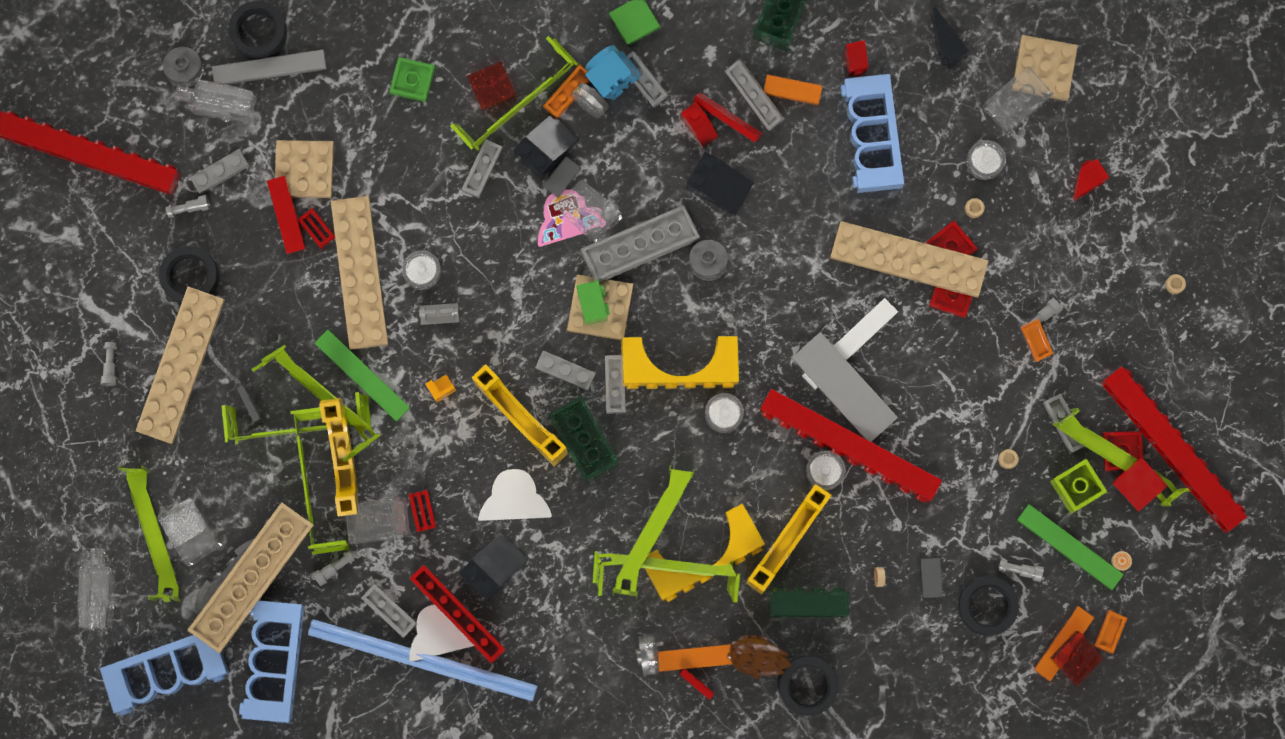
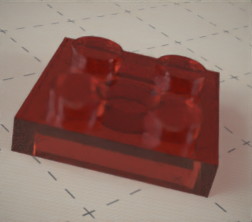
[467,61,516,111]
[1050,630,1103,686]

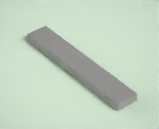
[212,50,327,86]

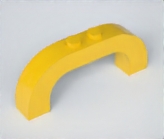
[320,398,358,516]

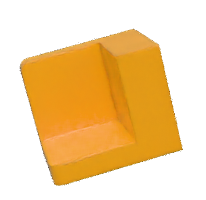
[426,375,456,402]

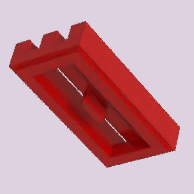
[298,208,336,249]
[408,490,436,532]
[679,669,714,700]

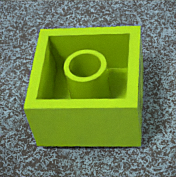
[1050,459,1107,514]

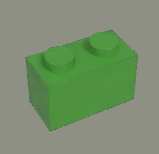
[576,280,610,326]

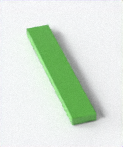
[315,330,410,422]
[1017,505,1124,590]

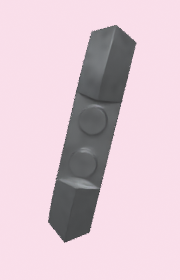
[195,539,254,611]

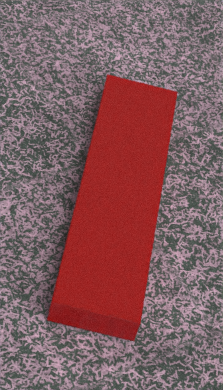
[693,93,763,142]
[267,175,306,254]

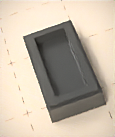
[543,157,581,198]
[237,385,262,425]
[920,558,943,598]

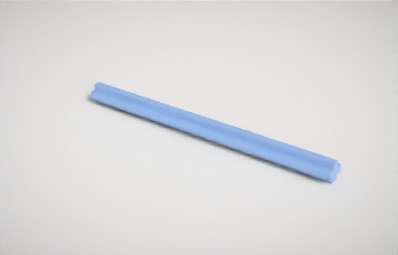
[308,619,537,701]

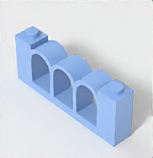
[841,74,904,193]
[239,601,304,723]
[100,635,230,716]

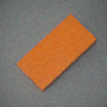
[1020,319,1054,362]
[1094,610,1127,654]

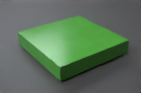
[609,0,660,46]
[389,57,435,102]

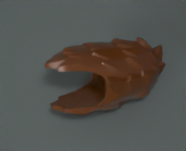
[727,635,791,680]

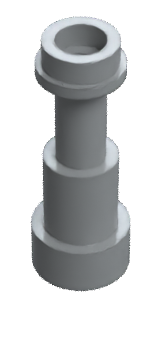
[166,195,210,218]
[1022,298,1063,326]
[101,342,117,386]
[312,551,355,586]
[998,560,1044,582]

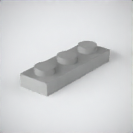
[627,51,669,107]
[461,139,503,198]
[190,149,249,195]
[535,350,596,391]
[605,355,626,414]
[1043,393,1085,454]
[361,584,417,638]

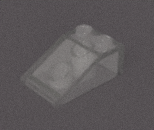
[982,66,1053,135]
[555,179,622,243]
[346,496,410,545]
[158,497,222,567]

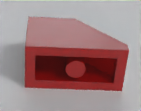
[843,40,868,77]
[681,102,718,148]
[1072,159,1109,201]

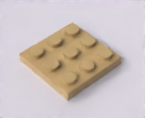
[1012,35,1078,101]
[275,140,334,198]
[567,275,633,340]

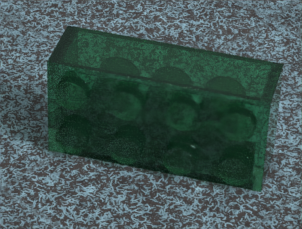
[753,0,808,52]
[548,395,619,484]
[768,588,849,618]

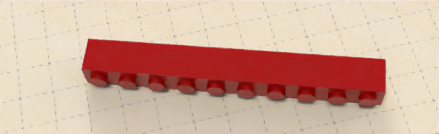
[0,111,181,196]
[1101,366,1247,533]
[759,389,942,503]

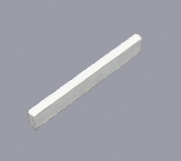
[802,298,898,390]

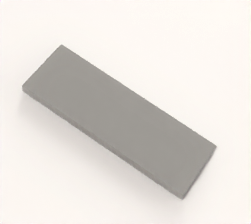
[580,205,700,283]
[792,332,898,442]

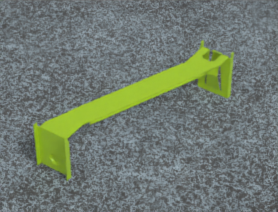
[450,36,578,151]
[251,345,381,462]
[222,392,371,444]
[291,407,349,555]
[1052,408,1190,506]
[118,465,181,602]
[613,465,694,599]
[593,551,740,603]

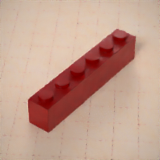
[410,565,506,664]

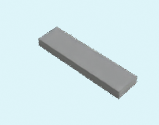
[725,59,784,131]

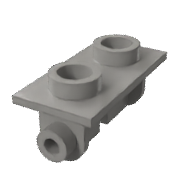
[419,303,459,325]

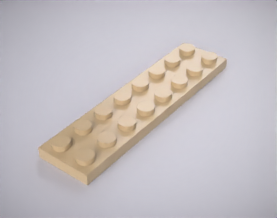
[331,196,388,350]
[830,221,989,298]
[136,287,225,444]
[187,502,314,653]

